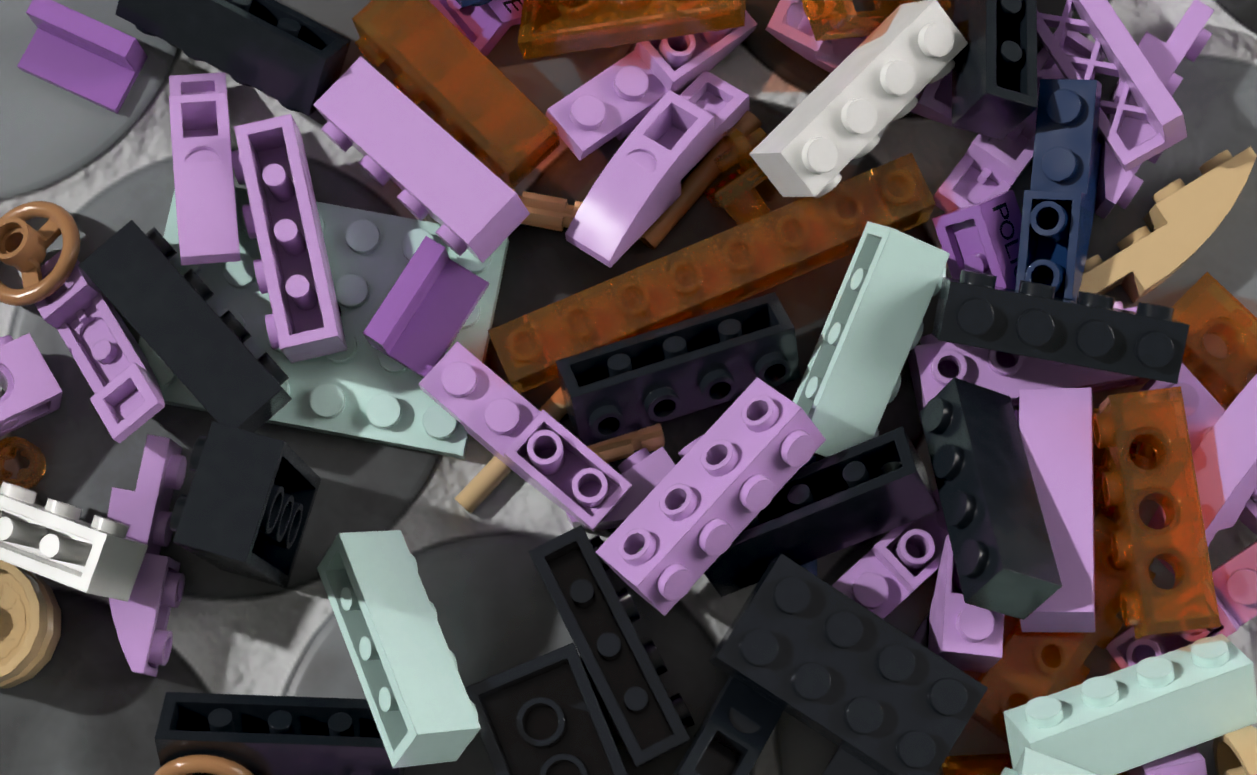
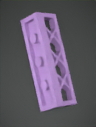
[1037,0,1187,172]

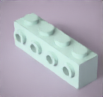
[793,221,950,457]
[317,530,481,768]
[1003,633,1257,775]

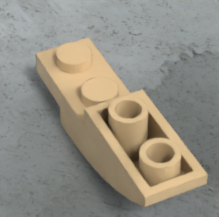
[1077,146,1257,303]

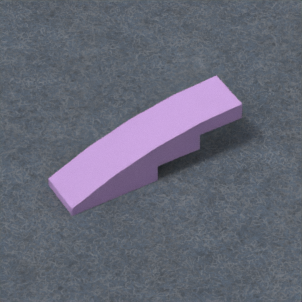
[931,28,1106,213]
[1139,374,1257,578]

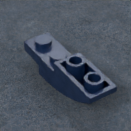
[1015,79,1102,301]

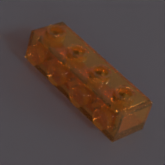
[352,0,560,189]
[971,512,1158,744]

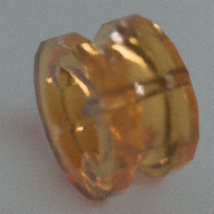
[0,436,46,489]

